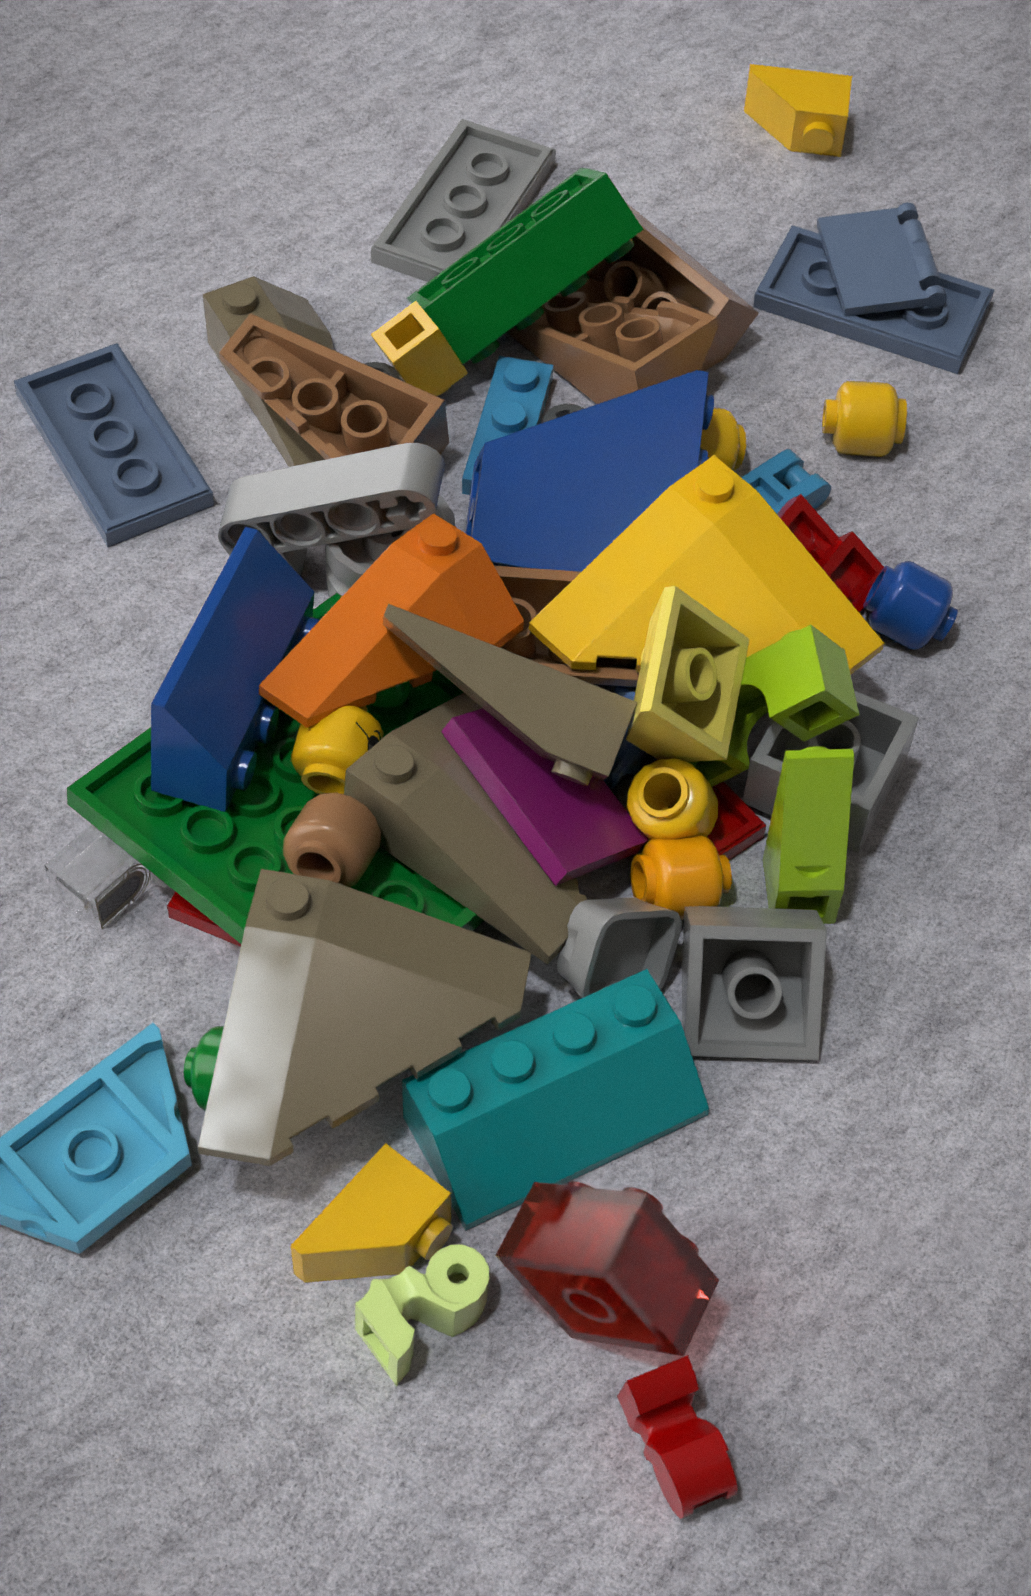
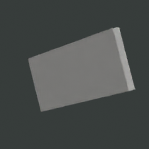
[371,119,556,282]

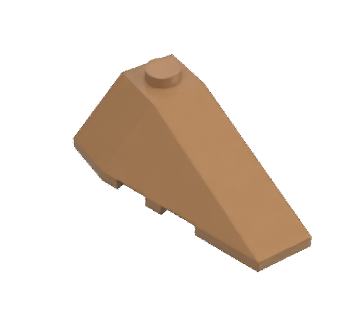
[219,313,449,460]

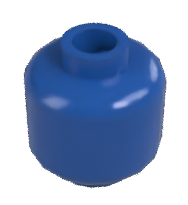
[863,561,958,650]

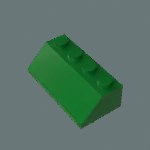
[407,167,644,364]

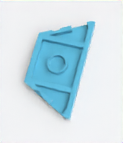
[0,1023,192,1254]

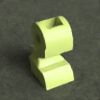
[355,1245,489,1386]

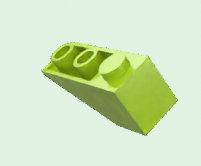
[762,746,854,924]

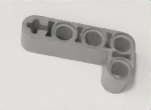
[218,443,445,576]

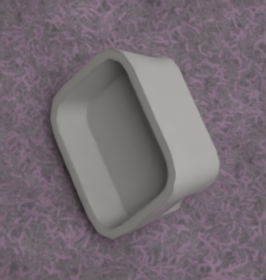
[557,897,682,998]

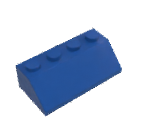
[151,526,320,812]

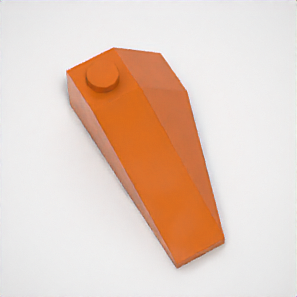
[259,513,524,728]

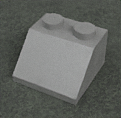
[682,906,827,1060]

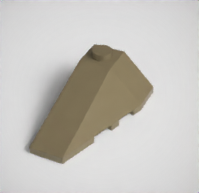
[202,276,334,467]
[383,604,637,786]

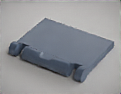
[817,202,947,316]

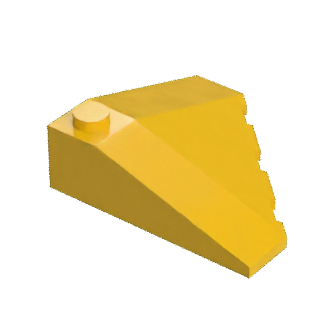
[529,455,884,675]

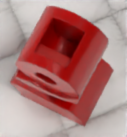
[617,1355,738,1519]

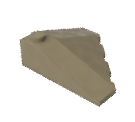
[344,693,587,965]
[198,869,532,1166]

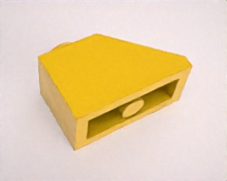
[744,64,852,157]
[290,1143,453,1283]

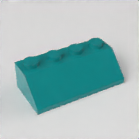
[402,969,709,1231]

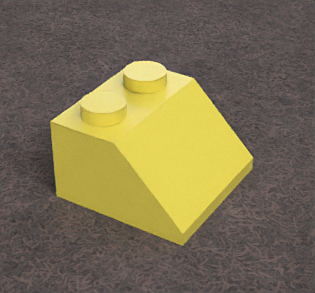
[626,586,749,762]

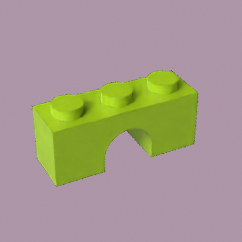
[689,625,860,787]

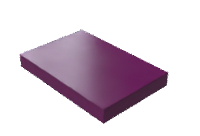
[441,708,649,886]

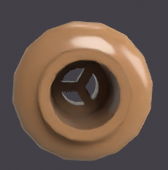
[283,792,381,888]

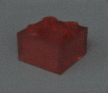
[495,1181,719,1356]

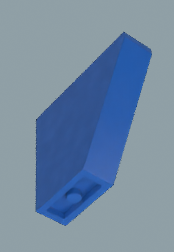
[465,370,714,572]

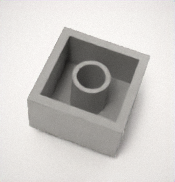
[743,690,919,853]

